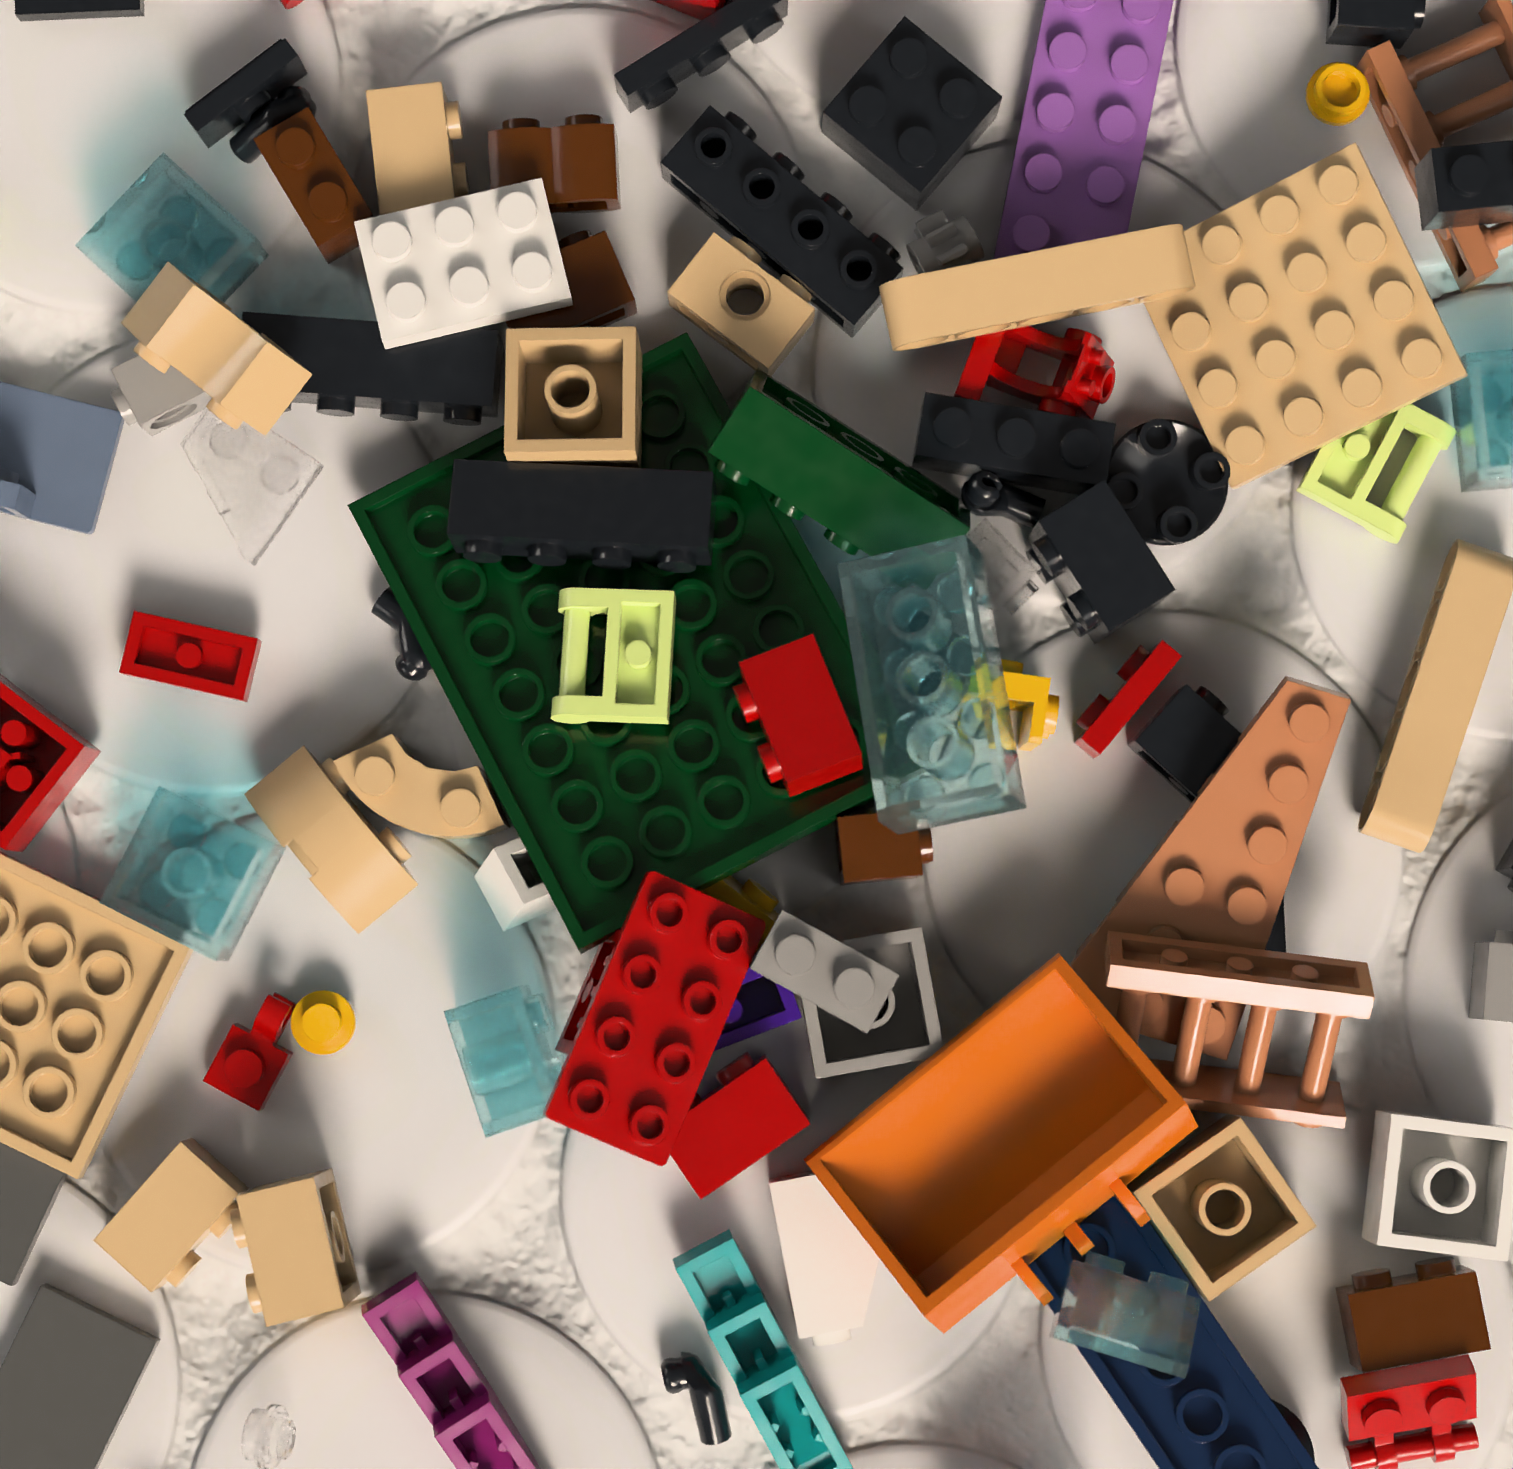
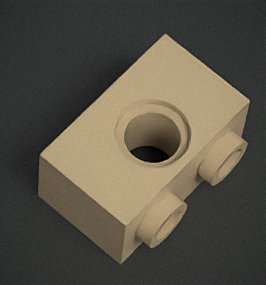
[667,232,815,376]

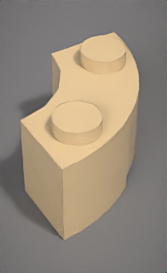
[121,261,312,436]
[333,734,510,839]
[244,745,418,934]

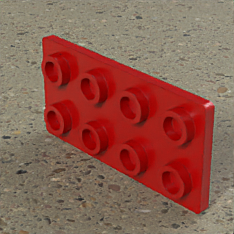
[543,871,766,1166]

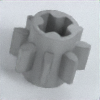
[906,209,985,274]

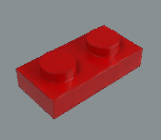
[119,611,262,702]
[1074,640,1182,759]

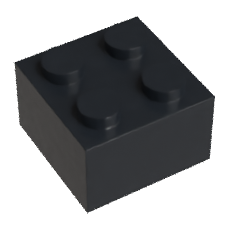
[821,16,1002,211]
[1026,479,1176,644]

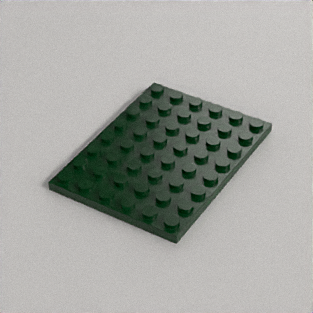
[348,332,929,954]

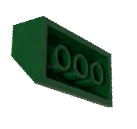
[708,368,971,592]

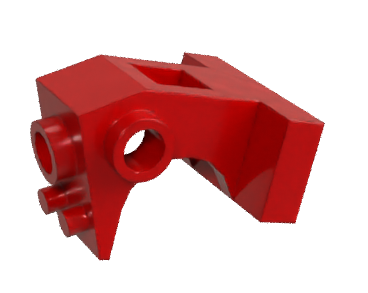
[954,326,1116,420]

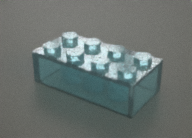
[837,535,1027,834]

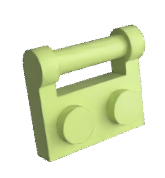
[1296,404,1456,544]
[551,587,676,724]

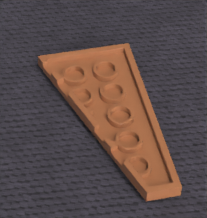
[1069,676,1351,1061]

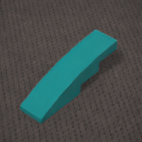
[672,1229,854,1469]

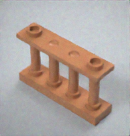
[1356,0,1513,292]
[1104,931,1375,1128]

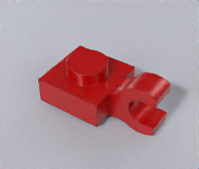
[203,992,297,1111]

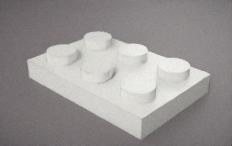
[354,178,573,350]

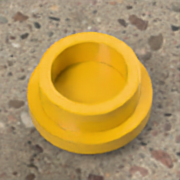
[1306,62,1370,126]
[291,990,356,1055]

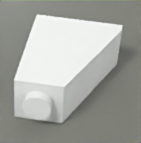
[769,1170,879,1346]

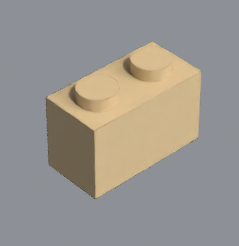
[366,82,470,215]
[93,1138,249,1292]

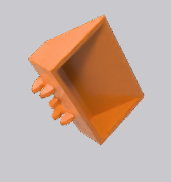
[804,953,1199,1334]

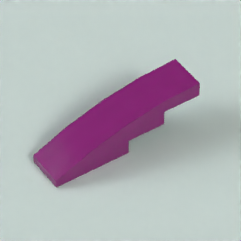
[361,1271,541,1469]

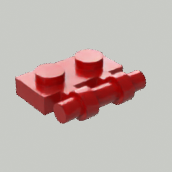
[1340,1354,1479,1469]

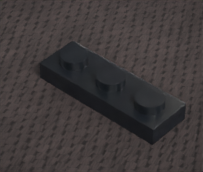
[614,0,788,113]

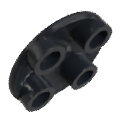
[1107,419,1230,546]

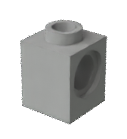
[111,355,211,436]

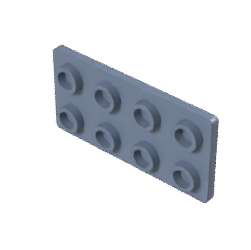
[0,382,125,535]

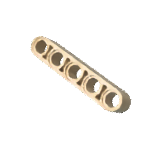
[879,224,1196,351]
[1358,539,1513,853]

